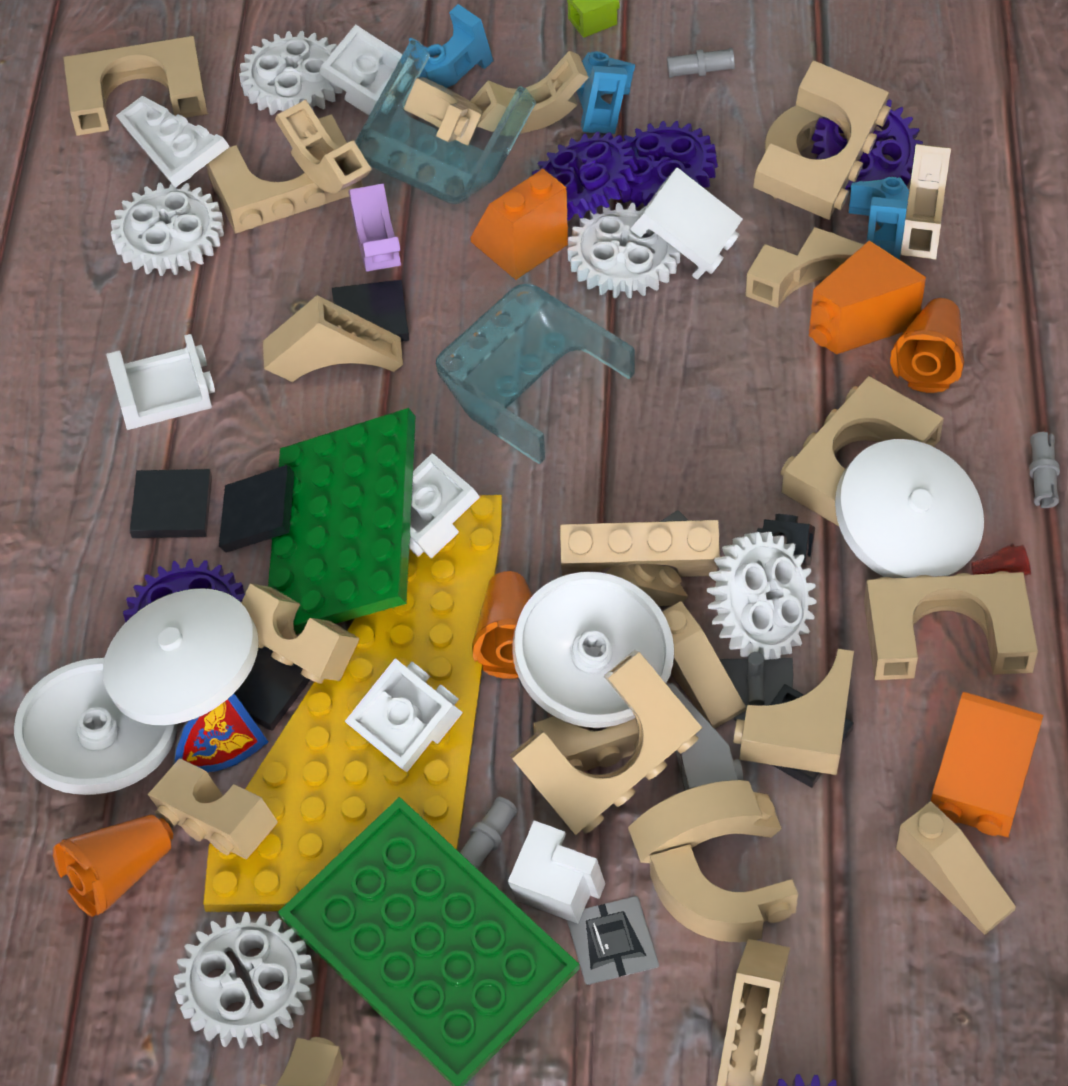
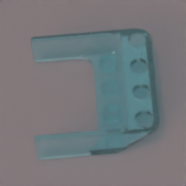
[355,38,536,204]
[435,284,635,464]

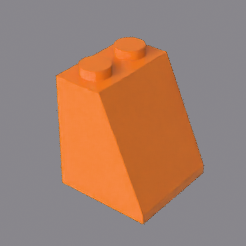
[470,169,568,280]
[809,240,926,355]
[931,692,1044,838]

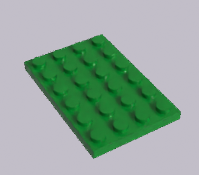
[268,408,416,635]
[278,797,580,1086]

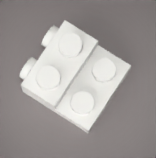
[319,24,411,117]
[409,453,480,559]
[345,658,463,772]

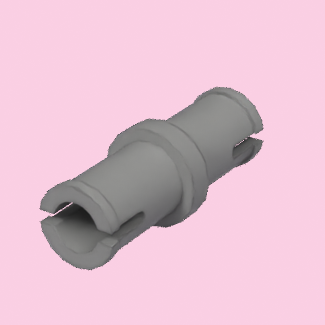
[667,48,735,78]
[1029,432,1060,508]
[460,797,518,869]

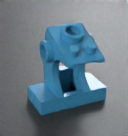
[407,4,494,88]
[576,51,635,134]
[848,177,909,260]

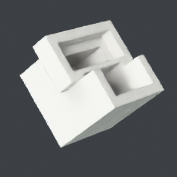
[508,820,605,924]

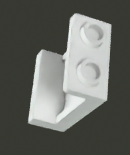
[630,168,743,280]
[106,334,215,430]

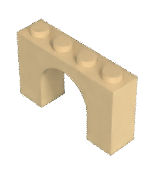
[63,36,208,136]
[753,60,891,220]
[206,114,363,234]
[781,376,944,526]
[560,520,720,577]
[864,571,1038,680]
[510,650,702,835]

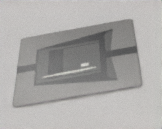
[567,896,659,985]

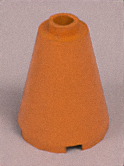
[890,298,964,393]
[472,571,532,679]
[53,814,173,917]

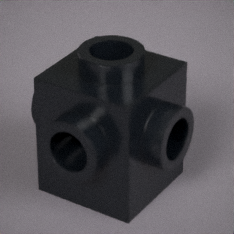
[757,514,815,565]

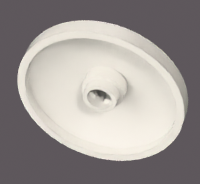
[835,439,984,579]
[512,572,674,728]
[103,589,258,725]
[14,658,178,795]

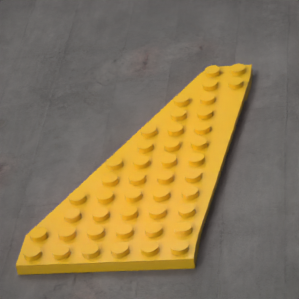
[203,495,502,912]

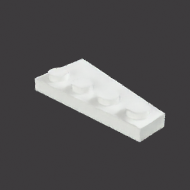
[116,96,230,188]

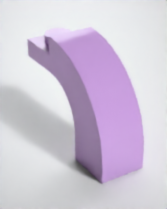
[348,184,401,272]

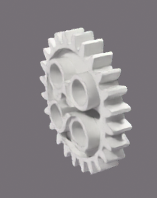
[239,31,343,115]
[111,183,224,276]
[567,203,681,298]
[707,532,817,660]
[174,912,314,1048]

